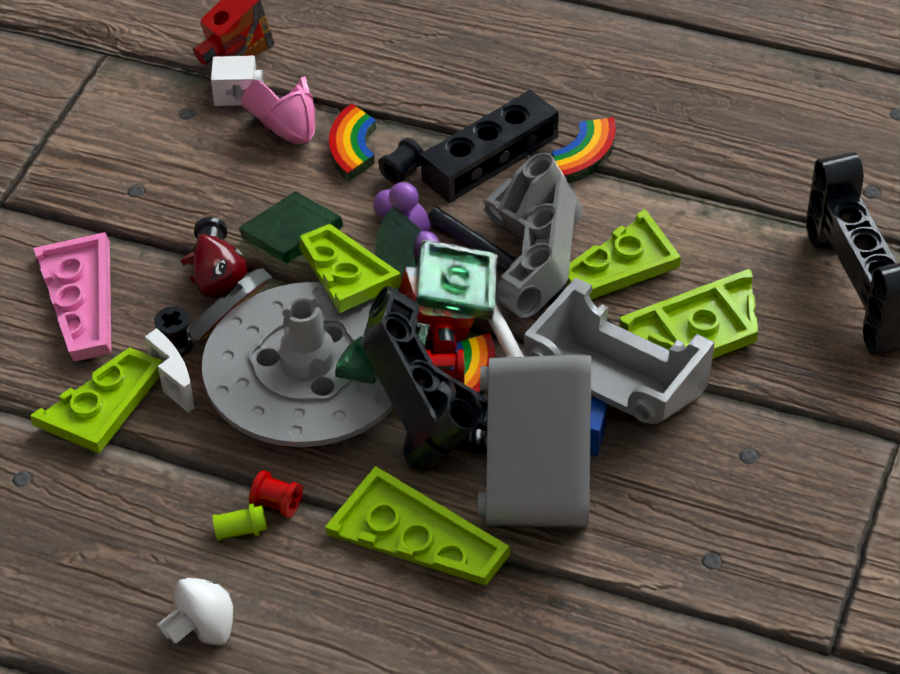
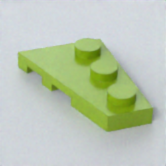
[300,223,401,313]
[30,347,163,453]

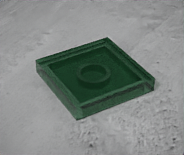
[239,191,344,264]
[415,239,497,320]

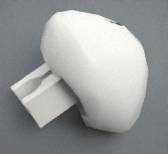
[157,578,233,646]

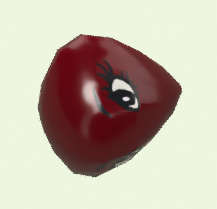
[180,234,248,297]

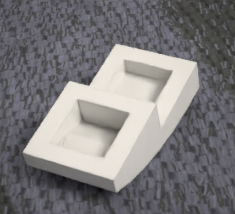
[145,328,194,413]

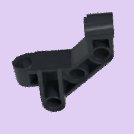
[362,285,488,472]

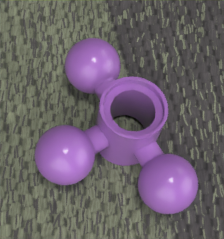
[373,182,440,261]

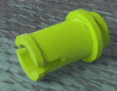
[212,503,267,541]

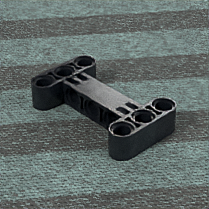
[806,152,900,356]

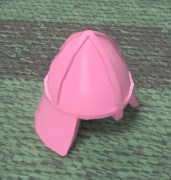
[241,76,316,144]

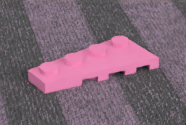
[33,232,111,362]

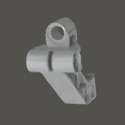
[483,153,584,318]

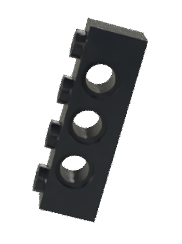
[420,90,559,204]

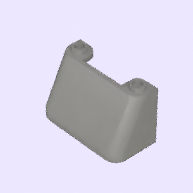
[524,277,715,424]
[478,355,591,528]

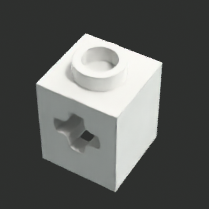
[211,56,263,106]

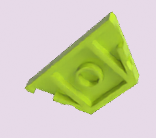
[619,269,758,359]

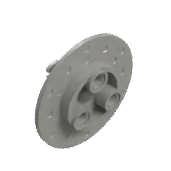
[202,282,394,447]

